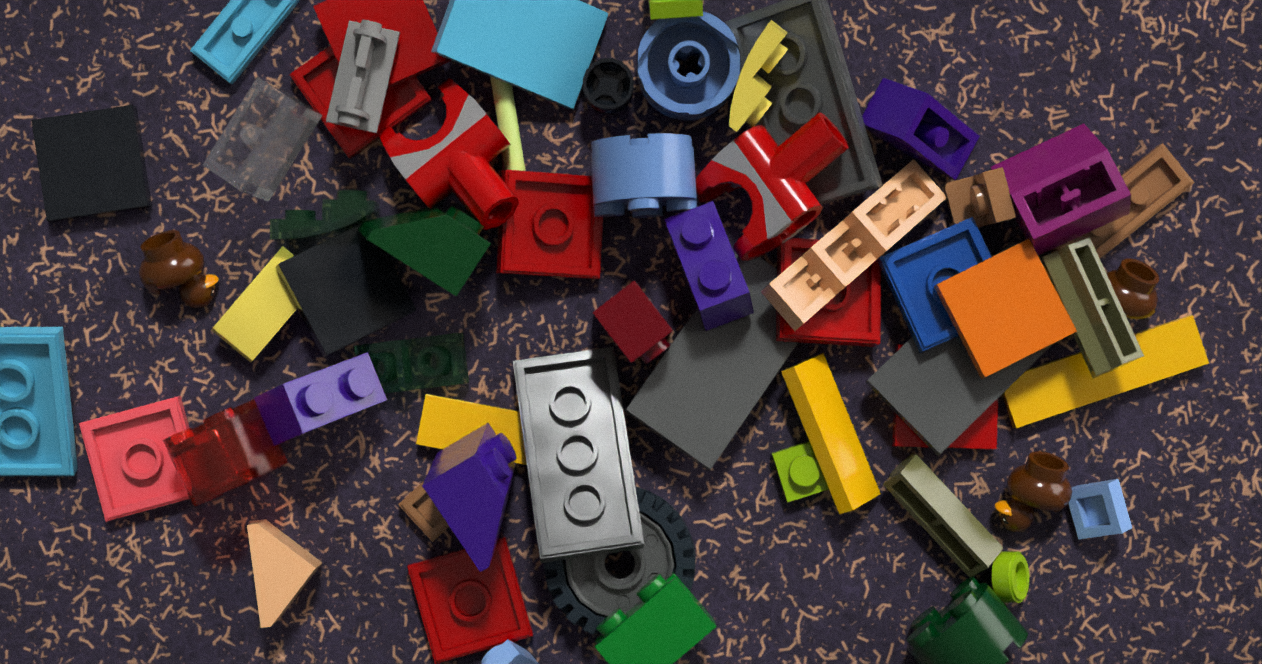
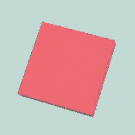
[79,396,207,522]

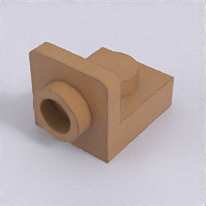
[943,167,1016,227]

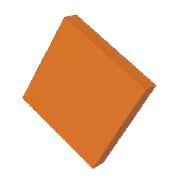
[934,239,1077,379]

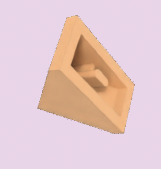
[247,519,322,628]

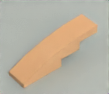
[761,159,947,331]

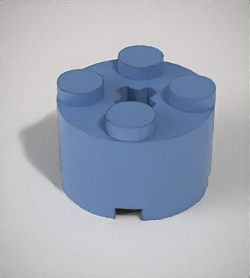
[636,11,741,121]
[591,133,697,218]

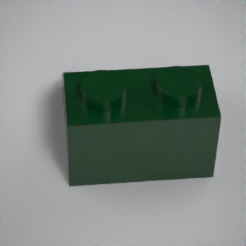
[358,205,491,296]

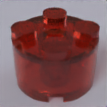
[163,399,289,507]

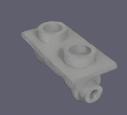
[326,20,400,134]

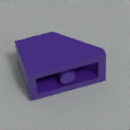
[862,78,980,181]

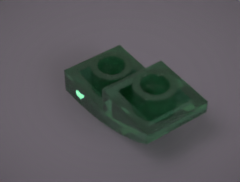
[270,190,380,242]
[354,333,469,393]

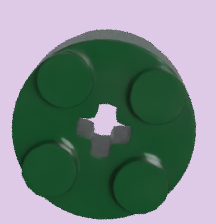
[907,576,1028,664]

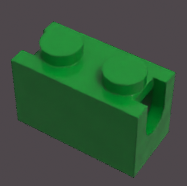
[595,572,717,664]

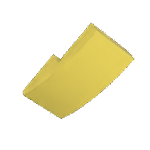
[729,20,788,132]
[211,246,297,362]

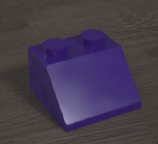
[422,423,517,572]

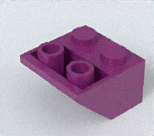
[990,124,1131,256]

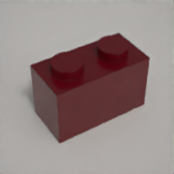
[592,280,673,364]

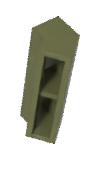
[1041,238,1144,379]
[883,453,1003,577]

